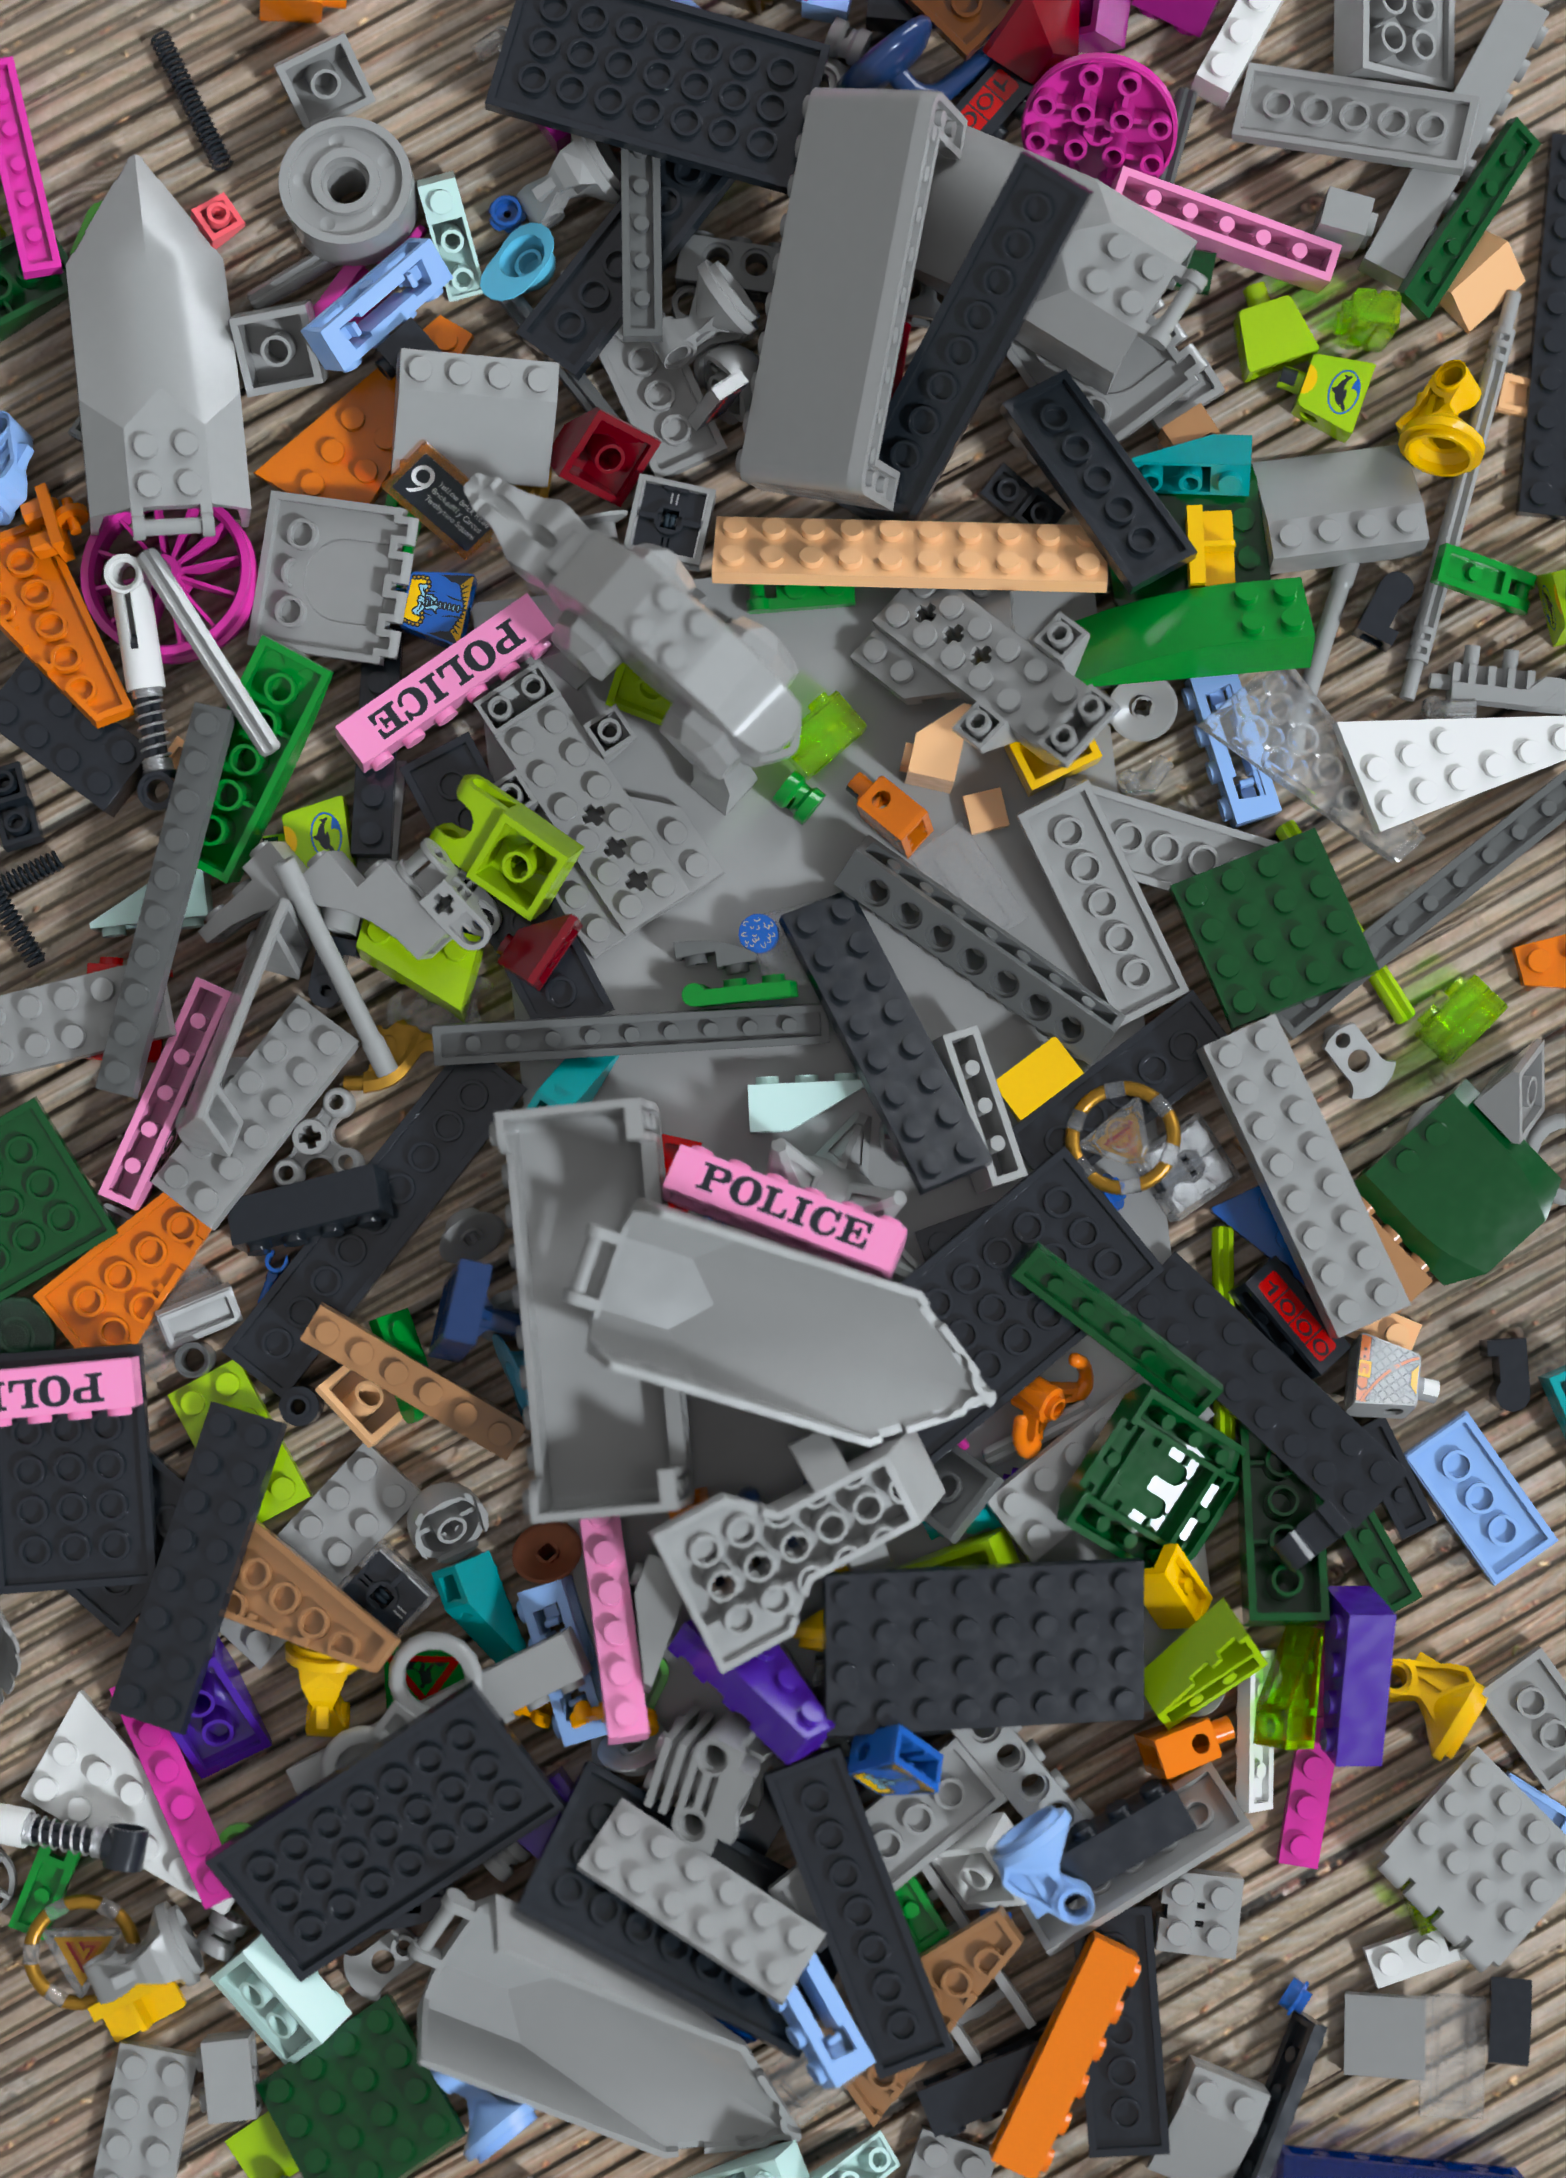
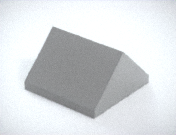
[273,30,376,130]
[1473,1039,1545,1144]

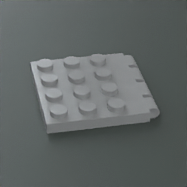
[1007,298,1208,443]
[247,490,419,666]
[1376,1746,1566,1973]

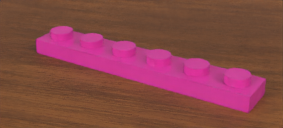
[0,56,63,280]
[1276,1626,1335,1870]
[109,1686,232,1910]

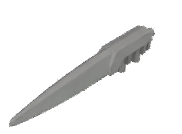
[1428,645,1566,715]

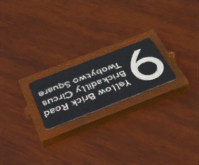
[381,441,494,561]

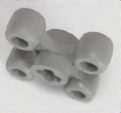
[272,1088,365,1187]

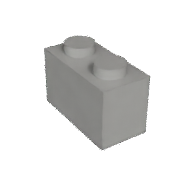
[1311,186,1378,260]
[195,2029,263,2125]

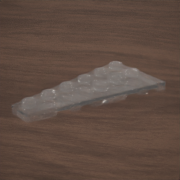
[1197,669,1426,864]

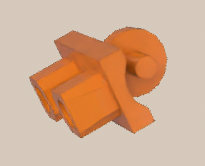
[20,482,89,563]

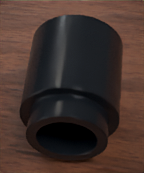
[279,1385,324,1426]

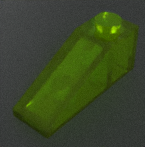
[1253,1626,1324,1750]

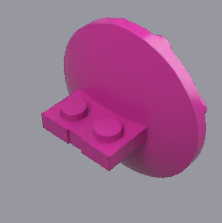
[1021,52,1178,187]

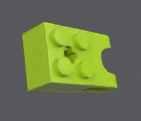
[429,774,584,921]

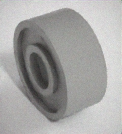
[278,117,419,266]

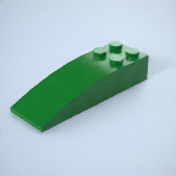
[1074,577,1316,687]
[197,635,334,884]

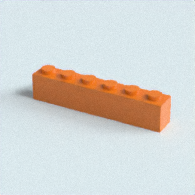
[988,1930,1141,2178]

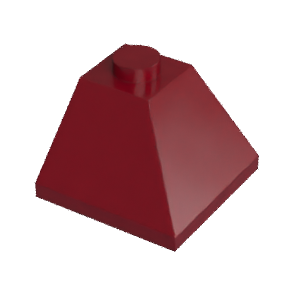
[982,0,1080,85]
[550,407,661,507]
[496,914,583,991]

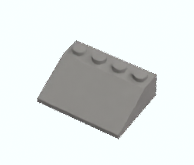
[1333,0,1455,92]
[391,348,559,488]
[1251,445,1430,575]

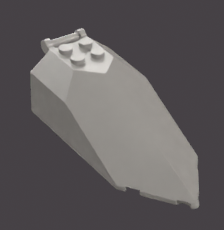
[913,126,1208,395]
[66,154,251,541]
[561,1197,997,1447]
[408,1888,802,2159]

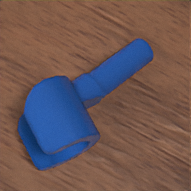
[257,1250,290,1303]

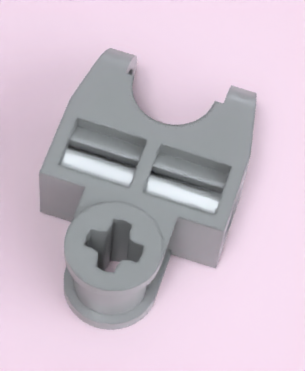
[396,838,502,950]

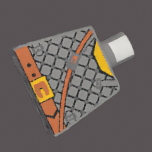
[1343,1332,1440,1419]

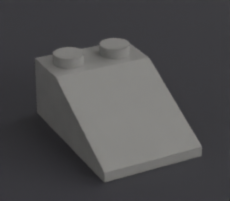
[629,1554,683,1694]
[1147,2054,1271,2178]

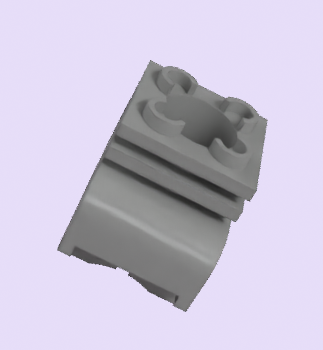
[644,1705,777,1855]

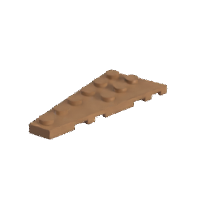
[224,1519,402,1673]
[816,1905,1024,2128]

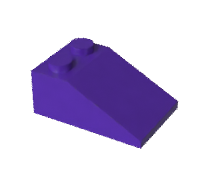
[170,1636,272,1780]

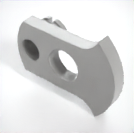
[1322,1022,1396,1099]
[343,1927,416,2001]

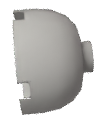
[693,344,760,425]
[407,1482,489,1563]

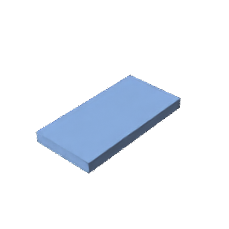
[1403,1410,1559,1586]

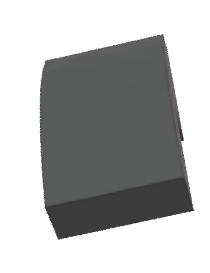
[673,941,757,975]

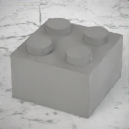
[228,299,329,398]

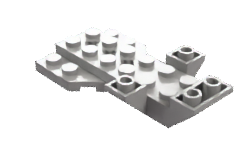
[850,588,1121,768]
[473,661,725,959]
[649,1430,945,1674]

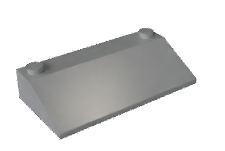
[176,898,312,1158]

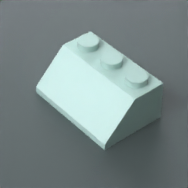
[210,1933,352,2065]

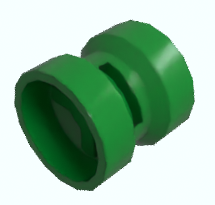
[772,770,826,825]

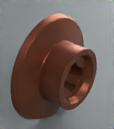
[512,1521,582,1584]

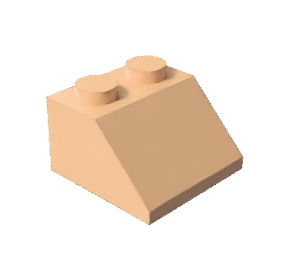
[899,703,971,794]

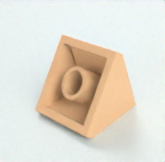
[1439,231,1525,334]
[315,1365,403,1448]

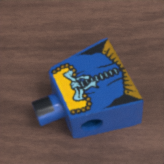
[395,571,478,649]
[844,1724,944,1796]

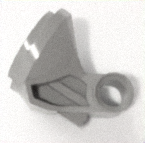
[516,134,621,229]
[650,259,760,370]
[83,1901,205,2004]

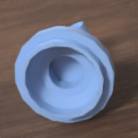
[0,411,35,526]
[992,1805,1094,1925]
[430,2069,538,2164]

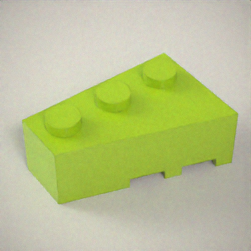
[356,919,484,1023]
[1144,1598,1268,1730]

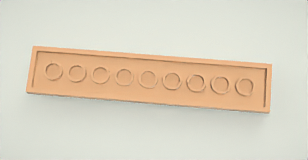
[712,516,1108,593]

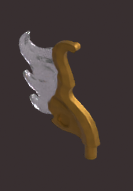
[343,976,494,1094]

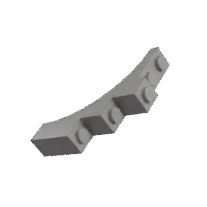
[198,840,452,960]

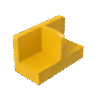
[1185,505,1236,589]
[996,1037,1083,1122]
[1144,1543,1213,1629]
[87,1981,186,2042]

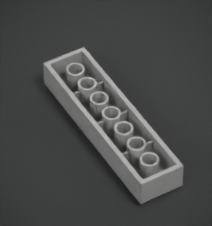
[1196,1014,1411,1338]

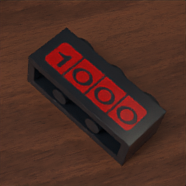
[955,61,1034,140]
[1228,1255,1352,1380]

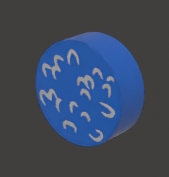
[739,914,779,954]

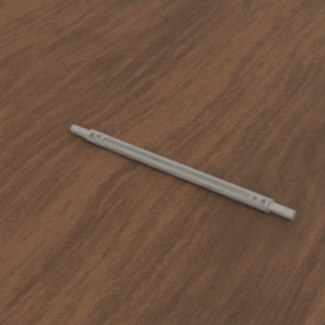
[1399,290,1522,701]

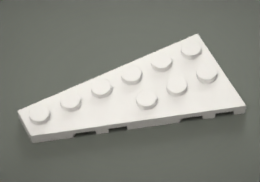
[1332,716,1566,834]
[21,1690,235,1916]

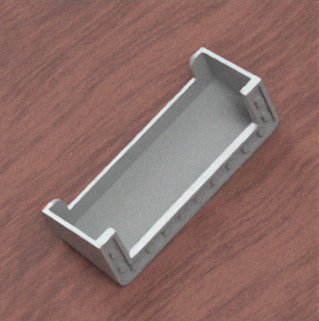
[735,87,968,511]
[489,1097,695,1523]

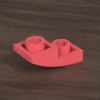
[190,192,245,249]

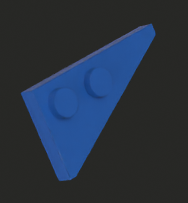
[1209,1185,1306,1286]

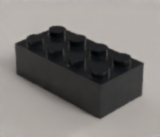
[0,657,145,818]

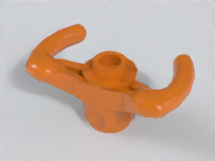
[1010,1353,1094,1460]

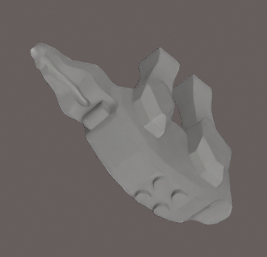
[464,473,802,816]

